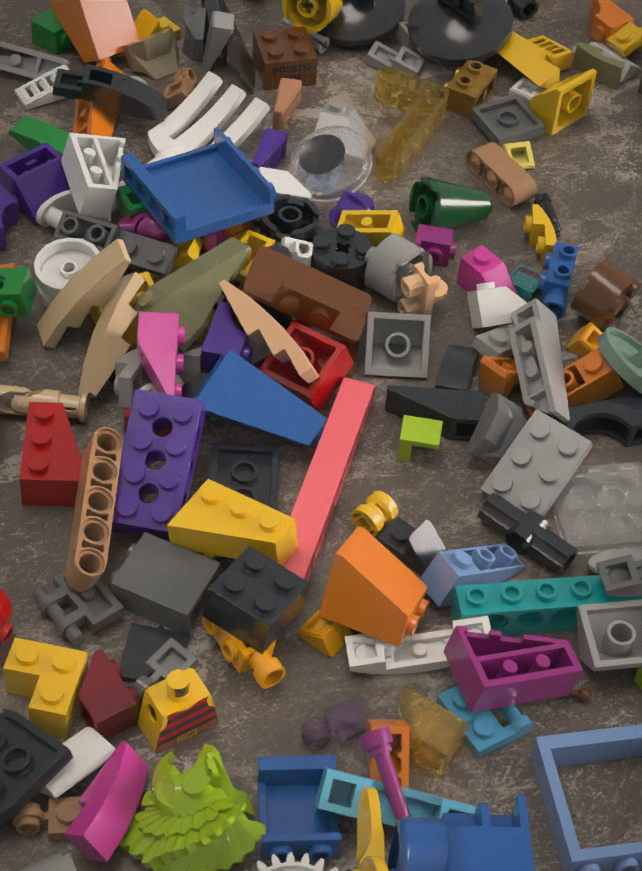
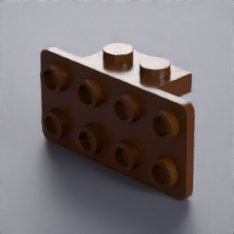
[242,245,372,344]

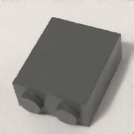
[108,532,220,633]

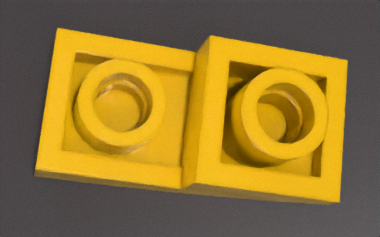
[523,204,557,266]

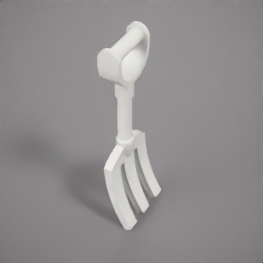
[36,71,270,229]

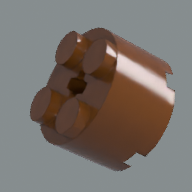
[570,260,641,332]

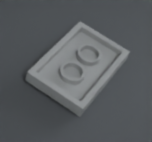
[480,409,593,517]

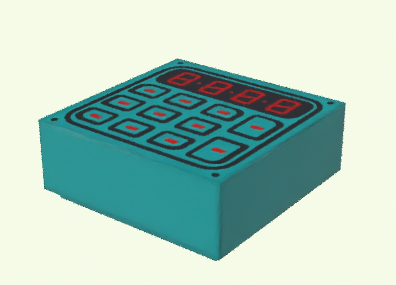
[510,264,541,300]

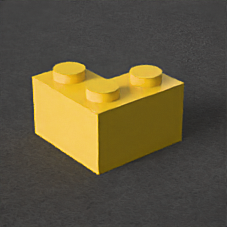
[3,637,89,739]

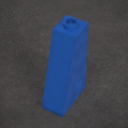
[193,349,327,447]

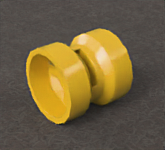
[351,490,398,537]

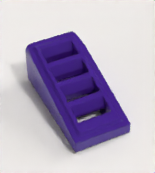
[252,128,288,169]

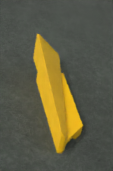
[498,31,560,89]

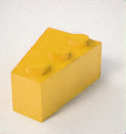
[167,479,298,566]

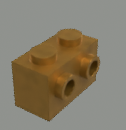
[442,60,498,119]

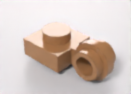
[163,67,197,110]
[12,796,83,841]

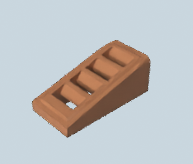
[272,78,302,131]

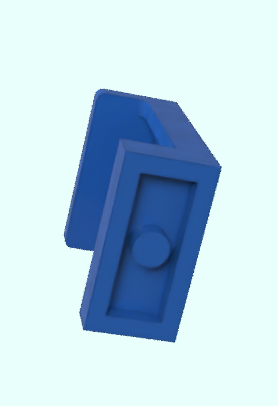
[257,755,342,863]

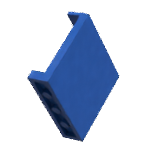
[121,127,276,244]

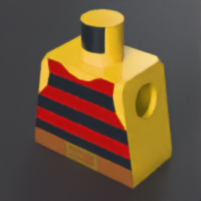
[137,668,218,754]

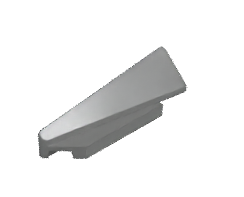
[0,41,71,80]
[509,298,570,422]

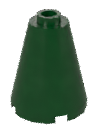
[409,177,493,233]

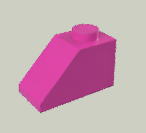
[456,245,517,294]

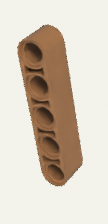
[65,427,123,592]

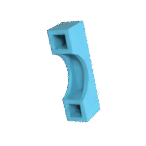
[315,767,476,826]

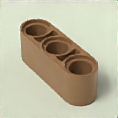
[466,142,537,207]

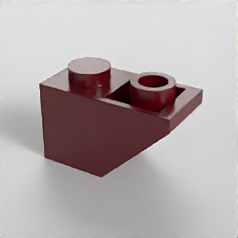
[79,648,141,739]

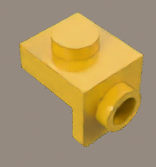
[606,22,642,58]

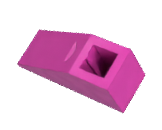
[137,312,185,397]

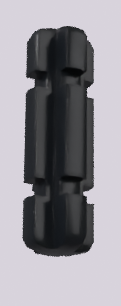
[534,192,562,238]

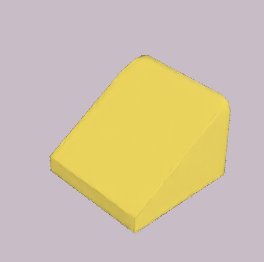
[501,141,535,170]

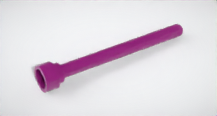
[359,726,411,821]

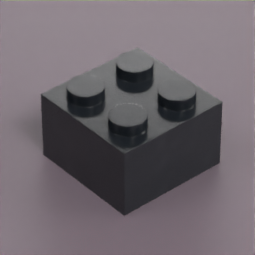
[202,546,309,654]

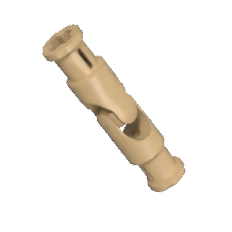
[0,384,89,422]

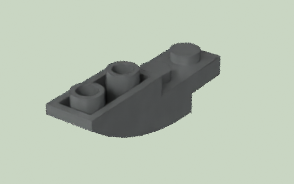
[53,209,179,277]

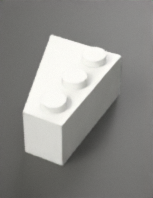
[61,132,126,218]

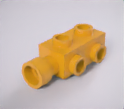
[203,617,286,689]

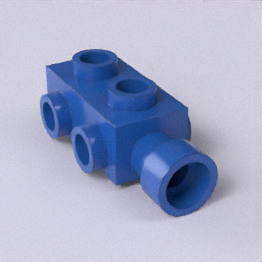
[537,242,579,320]

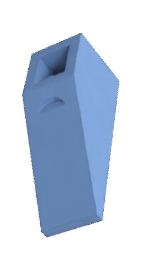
[421,543,526,607]

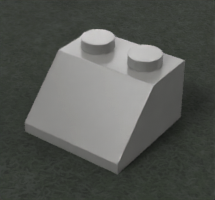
[364,311,431,378]

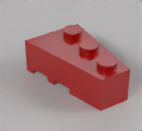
[19,402,91,507]

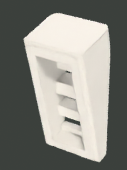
[15,65,69,110]

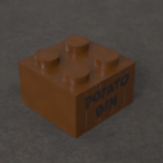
[252,26,318,90]

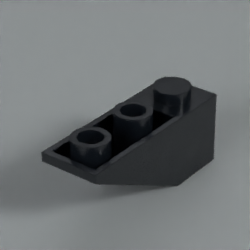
[385,385,485,441]

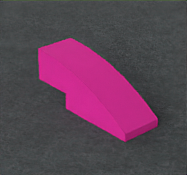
[64,741,148,862]

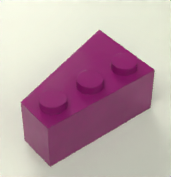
[443,625,583,713]

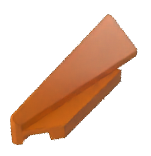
[72,58,126,137]

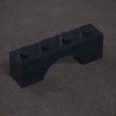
[527,393,642,447]

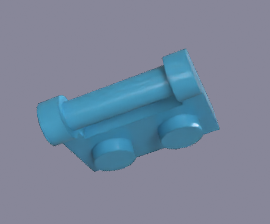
[436,685,533,760]

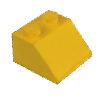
[529,69,597,136]

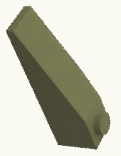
[132,237,252,353]

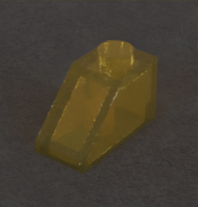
[398,685,469,775]

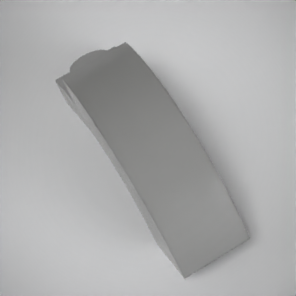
[114,342,209,408]

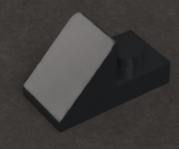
[376,517,447,576]

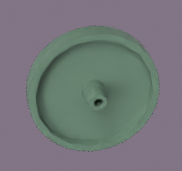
[597,327,642,394]

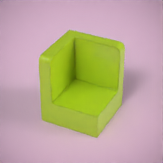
[397,415,443,463]

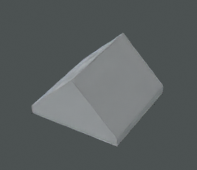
[577,599,642,671]

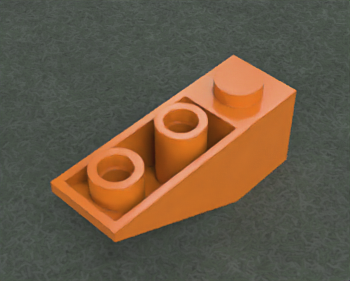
[518,348,624,415]

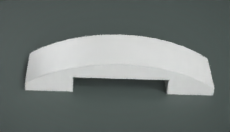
[345,616,491,675]

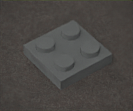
[470,95,546,147]

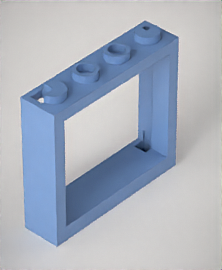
[530,724,642,871]

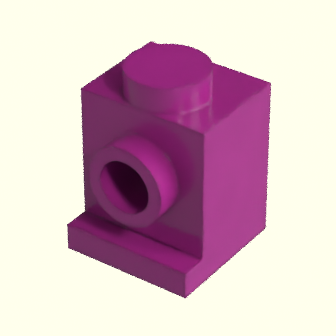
[415,224,457,267]

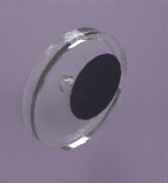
[289,125,372,202]

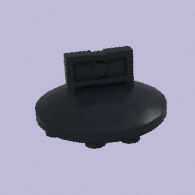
[316,0,405,49]
[408,0,513,65]

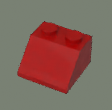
[259,320,354,413]

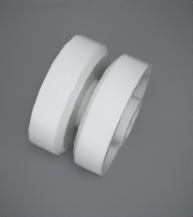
[34,237,100,313]

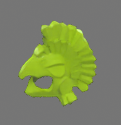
[119,744,266,871]

